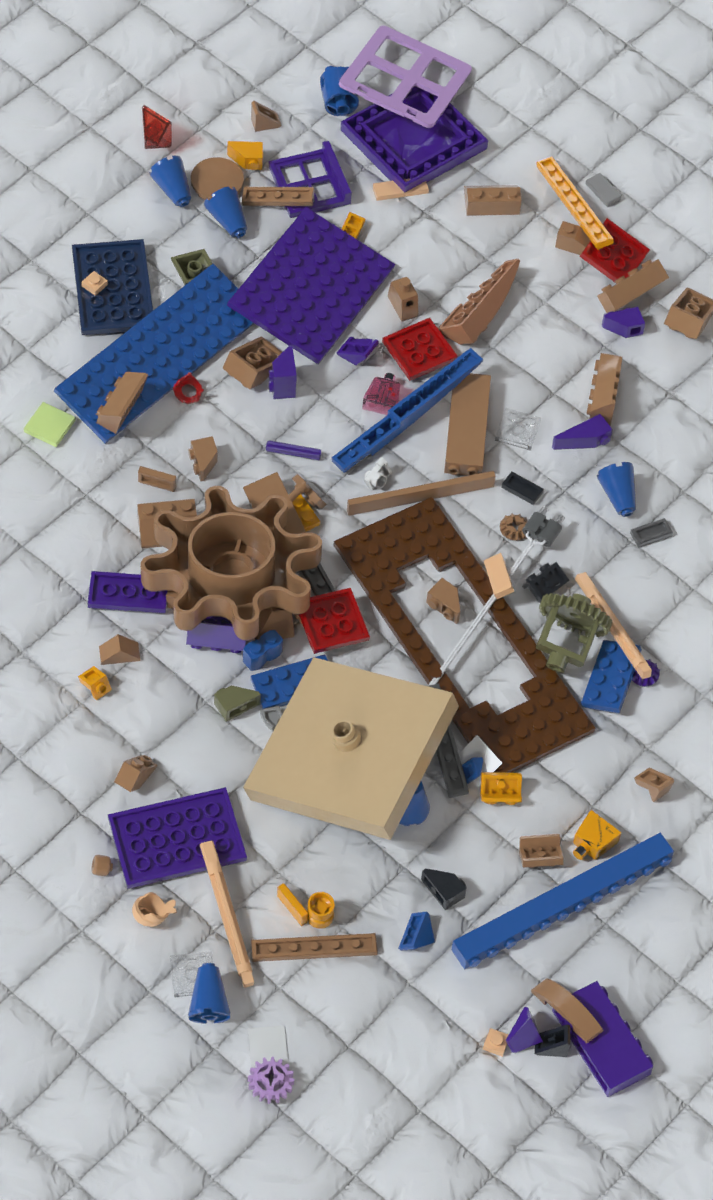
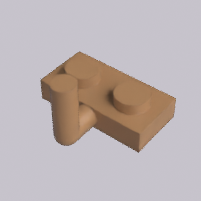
[287,474,327,509]

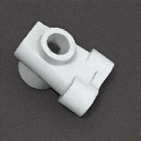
[363,457,393,489]

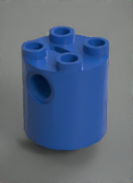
[320,66,359,116]

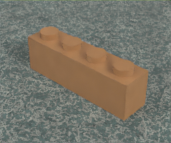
[597,259,669,313]

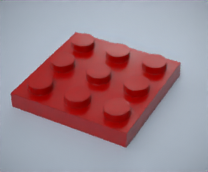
[579,218,650,282]
[382,317,458,381]
[299,588,370,654]

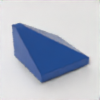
[462,757,483,784]

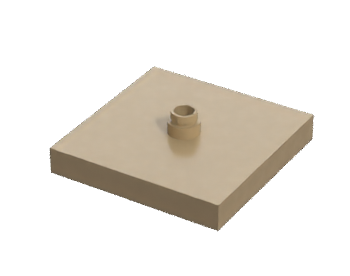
[243,657,459,840]

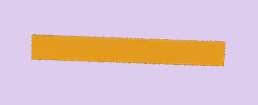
[536,156,614,250]

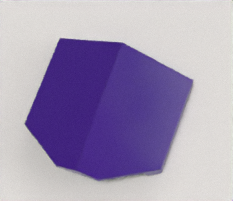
[336,337,379,365]

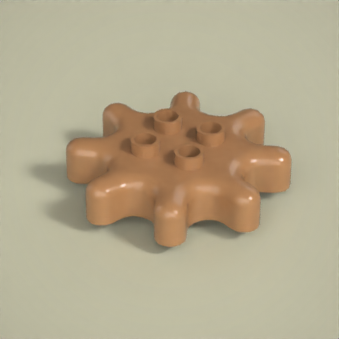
[140,486,322,641]

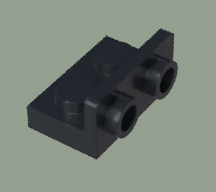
[522,562,570,603]

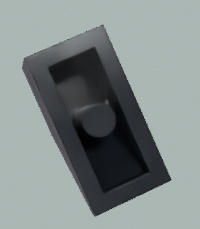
[421,868,467,910]

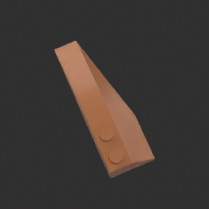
[438,258,520,345]

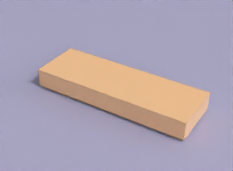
[373,178,429,201]
[483,553,514,599]

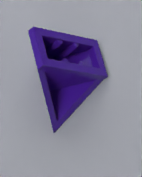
[506,1007,543,1053]

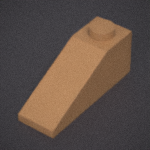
[555,221,591,255]

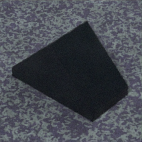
[534,1024,570,1057]

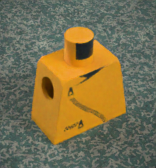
[573,810,621,860]

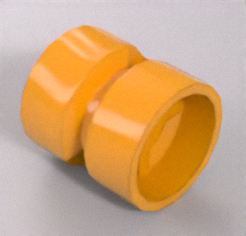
[307,892,335,929]

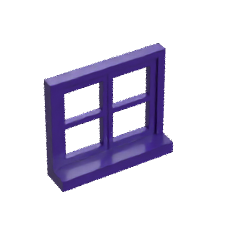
[268,141,352,218]

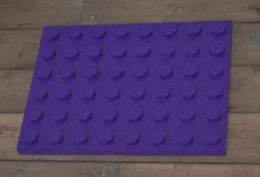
[227,207,396,365]

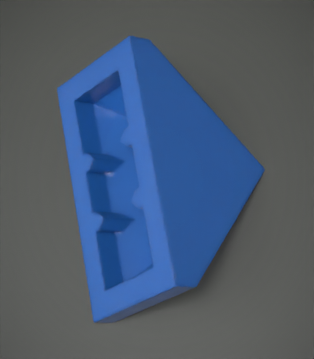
[398,911,435,951]

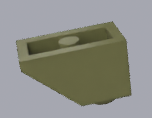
[214,685,261,722]

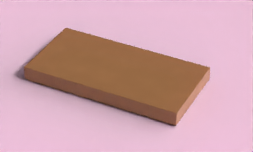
[243,472,306,534]

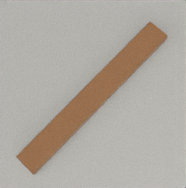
[347,471,496,516]

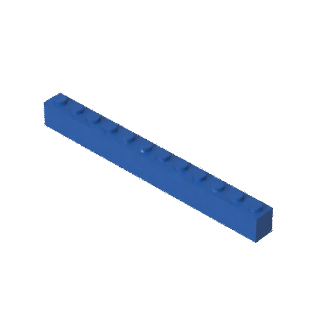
[451,832,674,970]

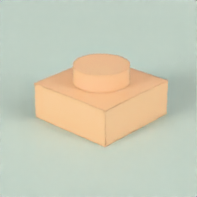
[82,271,108,296]
[483,1028,508,1057]

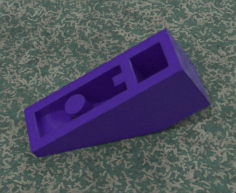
[552,414,613,450]

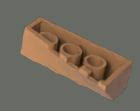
[586,353,623,426]

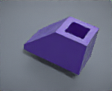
[602,307,645,338]

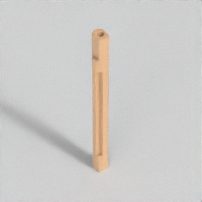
[575,572,652,679]
[200,841,254,988]

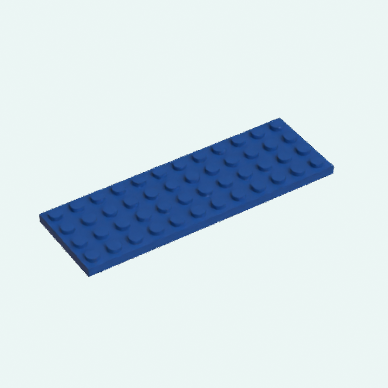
[54,264,255,444]

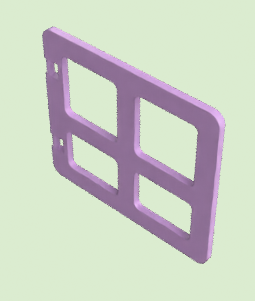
[339,26,472,128]

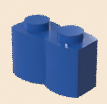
[243,630,283,671]

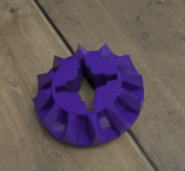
[632,659,660,687]

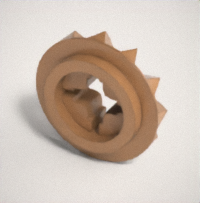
[500,513,528,540]

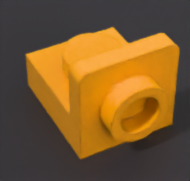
[78,666,112,700]

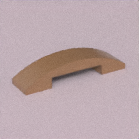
[531,978,603,1043]

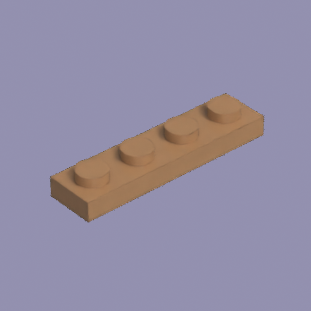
[242,187,315,206]

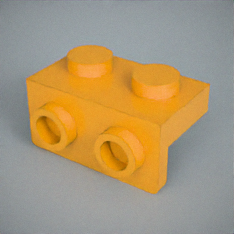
[480,772,522,805]

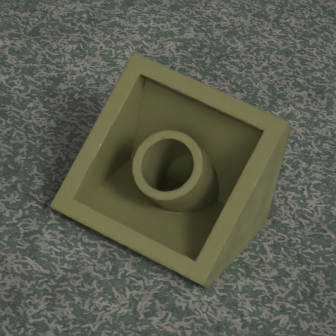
[171,249,213,285]

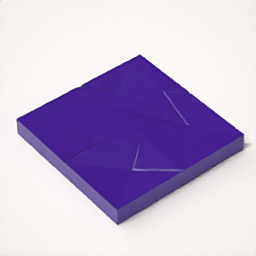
[341,76,488,196]

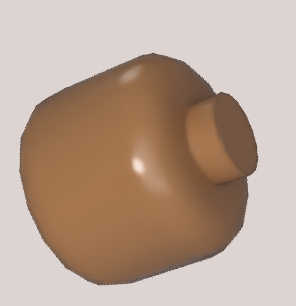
[91,855,113,876]

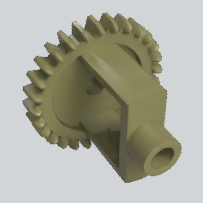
[536,593,613,673]

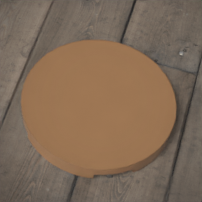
[191,157,244,200]

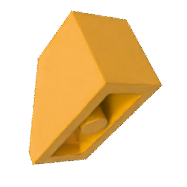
[227,141,263,170]

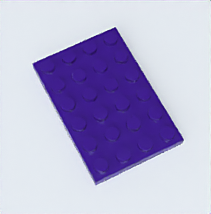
[107,787,247,889]

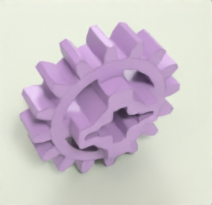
[248,1057,294,1104]

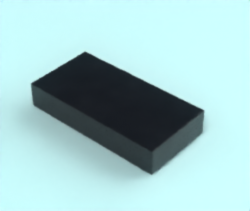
[501,471,544,505]

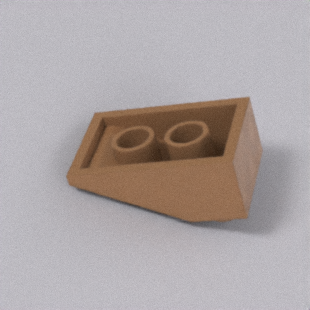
[664,287,713,339]
[223,336,282,389]

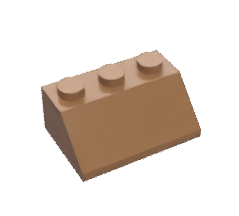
[464,185,521,216]
[96,372,148,434]
[137,499,197,549]

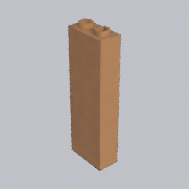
[444,373,491,476]

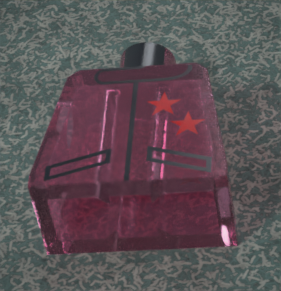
[362,373,400,415]

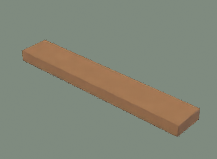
[251,933,377,962]

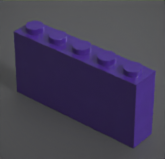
[552,981,653,1097]

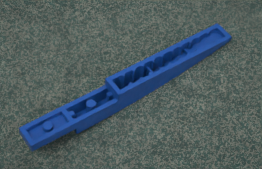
[331,348,483,473]

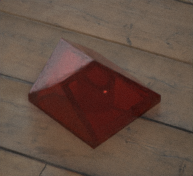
[142,105,172,149]

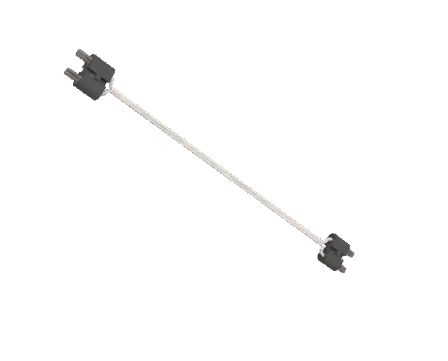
[428,506,565,686]

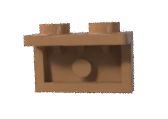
[519,834,564,868]

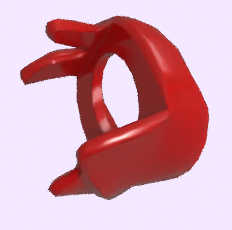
[173,372,204,404]

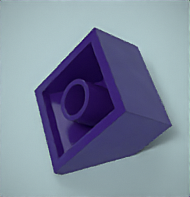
[268,346,297,399]

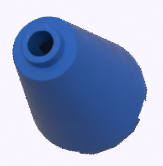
[149,155,191,207]
[204,187,247,238]
[597,462,636,517]
[399,781,430,826]
[188,963,230,1024]

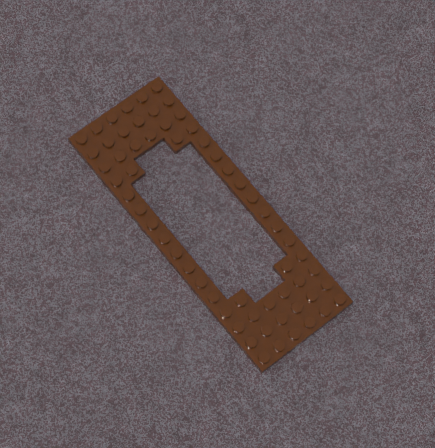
[333,497,596,773]

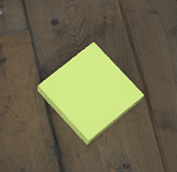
[24,402,76,447]

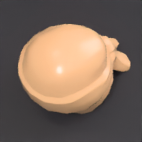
[132,892,177,927]

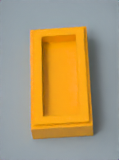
[277,883,308,926]

